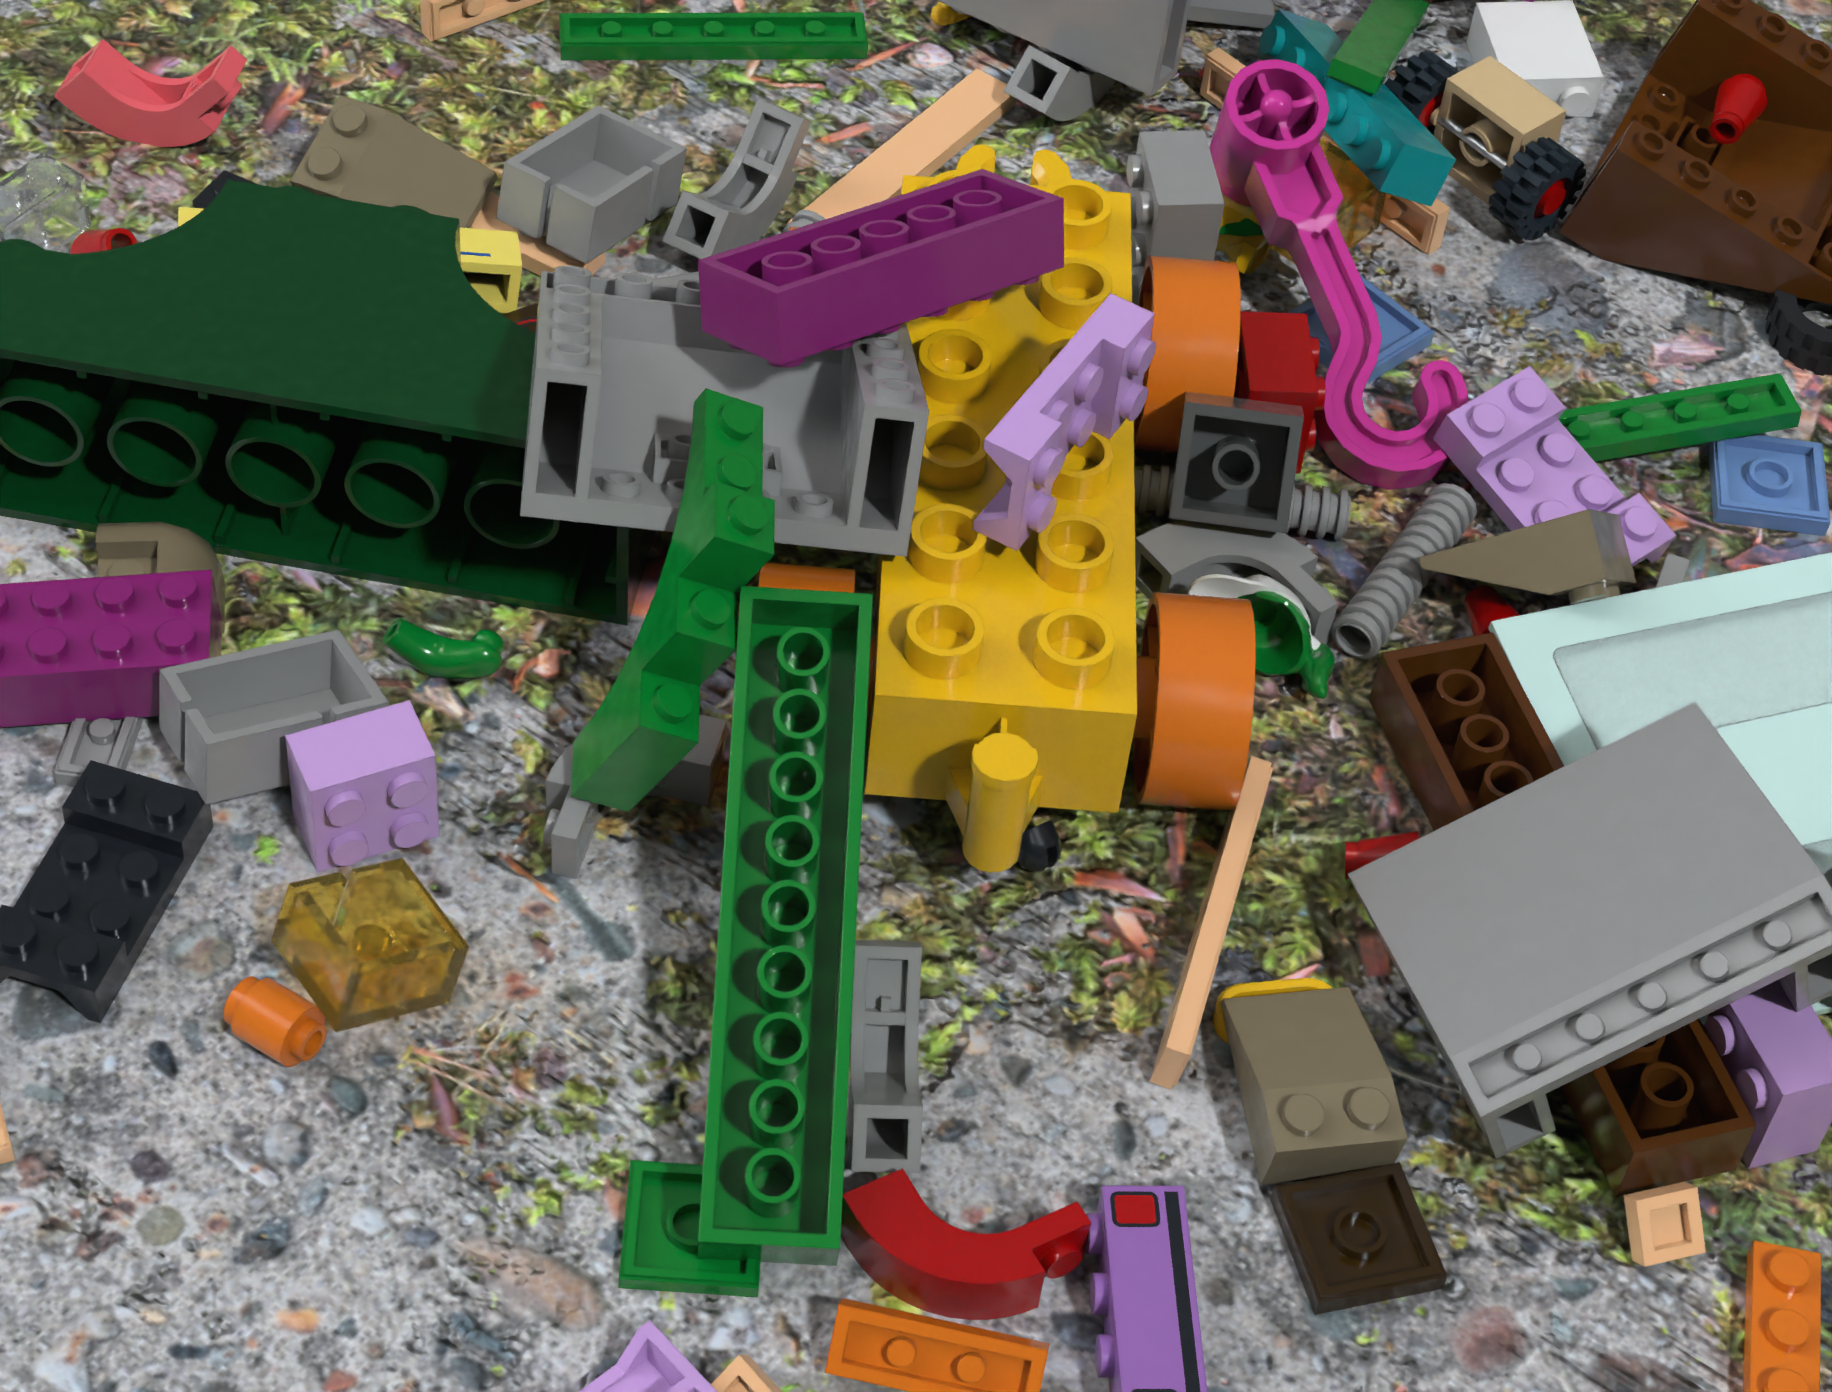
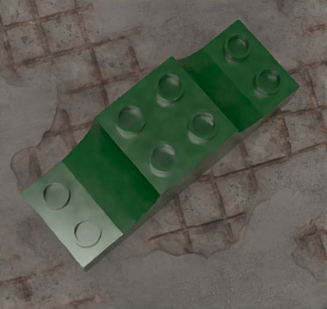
[0,180,656,626]

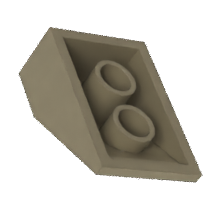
[290,95,498,228]
[1419,509,1636,604]
[1221,987,1408,1185]

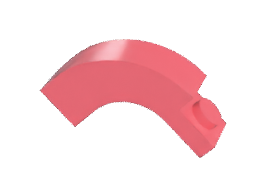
[54,39,247,147]

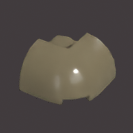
[95,522,226,633]

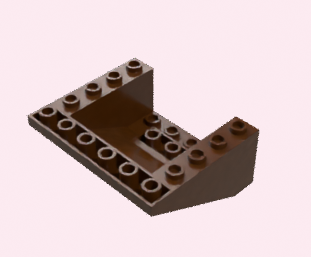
[1559,0,1832,304]

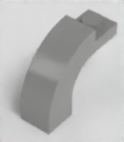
[1004,45,1117,121]
[662,98,811,259]
[1135,520,1338,644]
[543,714,727,879]
[848,940,923,1173]

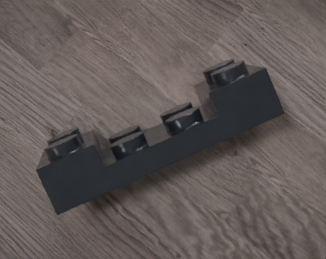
[0,760,213,1024]

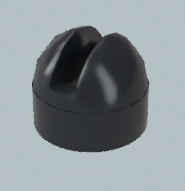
[1017,820,1062,872]

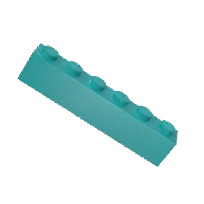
[1256,9,1456,206]

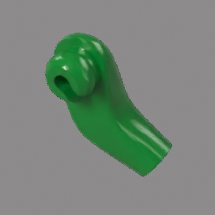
[382,618,504,679]

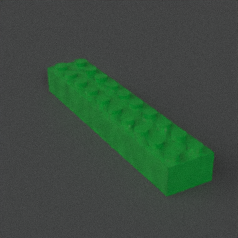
[698,586,873,1266]

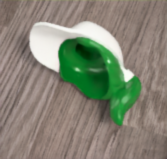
[1187,574,1335,699]

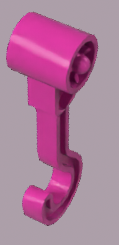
[1209,59,1469,490]

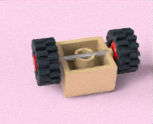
[1385,51,1586,241]

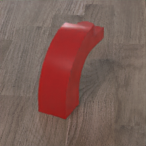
[841,1168,1091,1320]

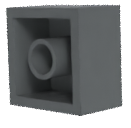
[1169,392,1304,533]

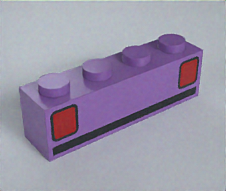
[1085,1186,1208,1392]

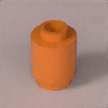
[223,976,327,1067]

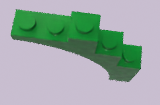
[571,388,775,812]

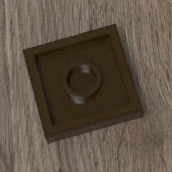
[1270,1162,1448,1315]

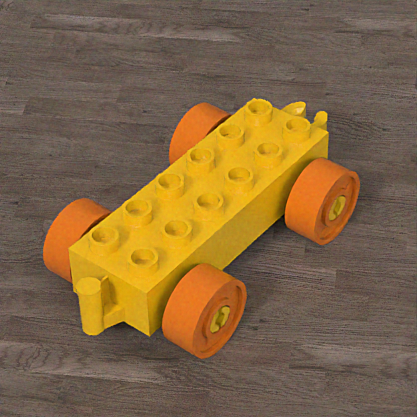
[758,144,1256,873]

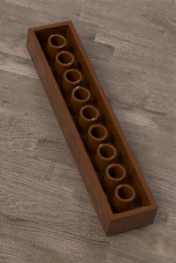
[1369,632,1756,1197]

